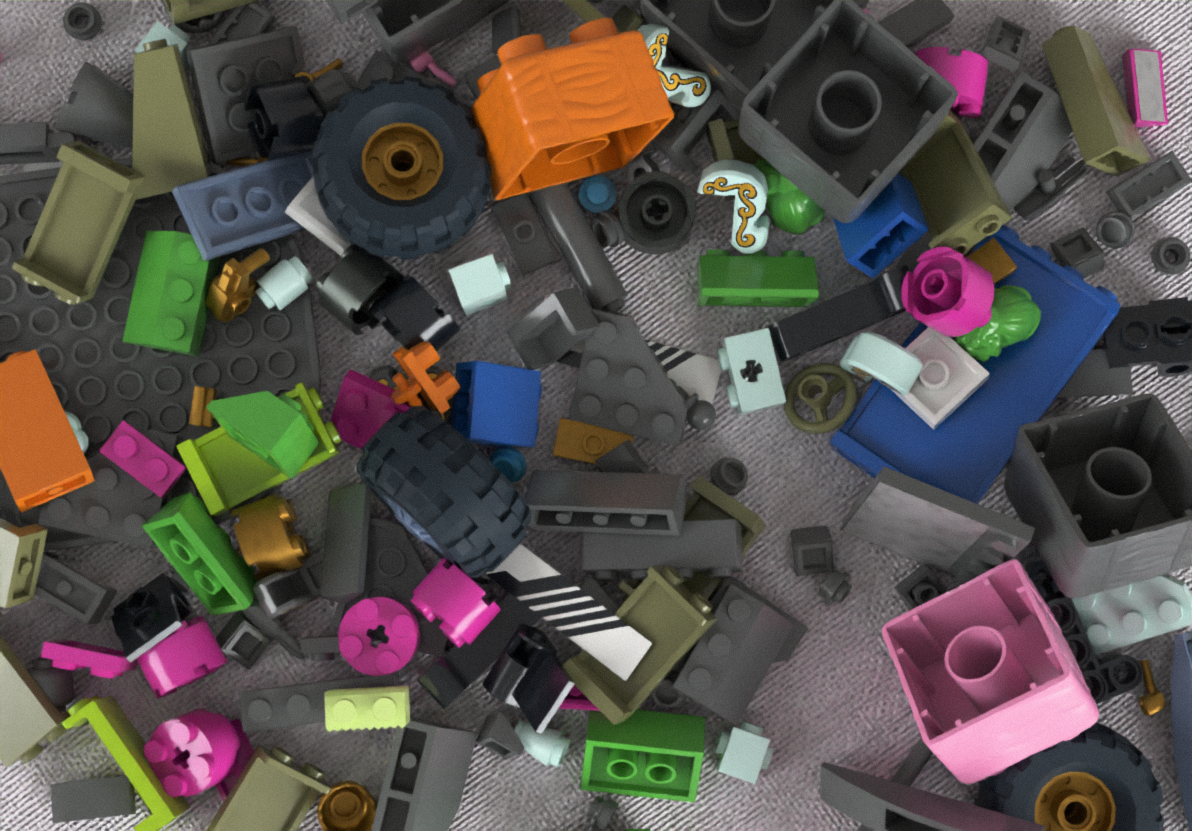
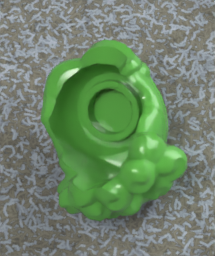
[754,157,825,235]
[954,285,1041,362]

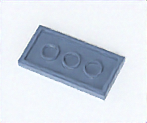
[172,152,313,261]

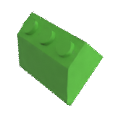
[122,230,220,357]
[697,249,819,308]
[206,391,319,480]
[141,492,258,616]
[581,710,705,802]

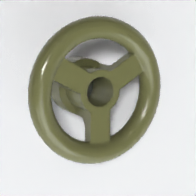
[784,363,857,434]

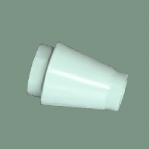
[514,720,571,768]

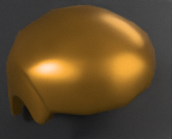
[317,780,377,831]

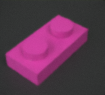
[99,420,187,498]

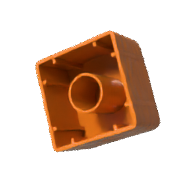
[471,18,674,200]

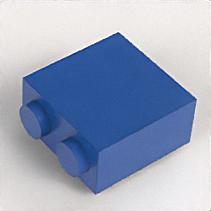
[833,173,929,278]
[451,361,542,449]

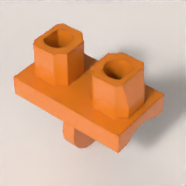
[391,341,461,415]

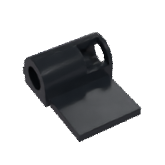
[1103,297,1192,377]
[111,573,193,663]
[483,624,575,734]

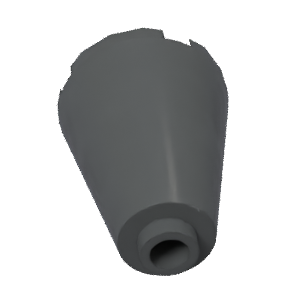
[56,62,133,148]

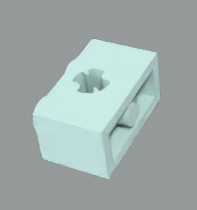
[449,254,512,316]
[717,328,786,415]

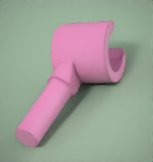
[407,51,458,88]

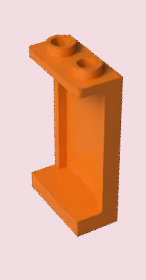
[0,349,95,513]

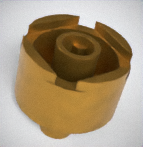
[231,494,311,581]

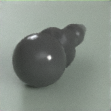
[669,378,716,430]

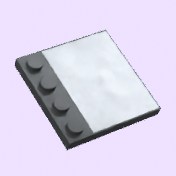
[840,466,1035,584]

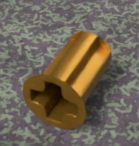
[189,385,217,427]

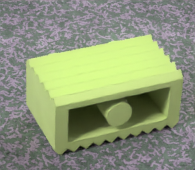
[324,686,410,732]

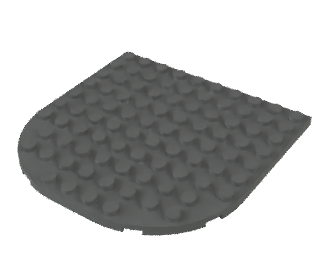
[0,157,321,552]

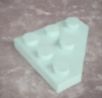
[1072,575,1192,655]

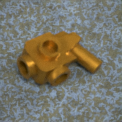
[205,248,270,322]

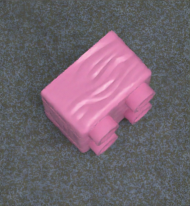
[882,559,1099,784]

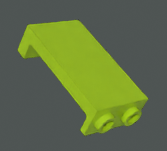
[176,382,342,516]
[62,695,191,831]

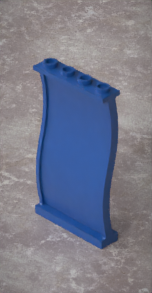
[830,225,1120,505]

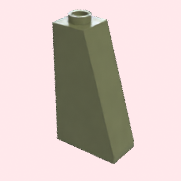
[1041,25,1150,177]
[132,39,213,200]

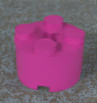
[915,47,988,118]
[901,247,994,337]
[410,558,501,648]
[338,596,421,676]
[136,616,228,699]
[144,708,240,797]

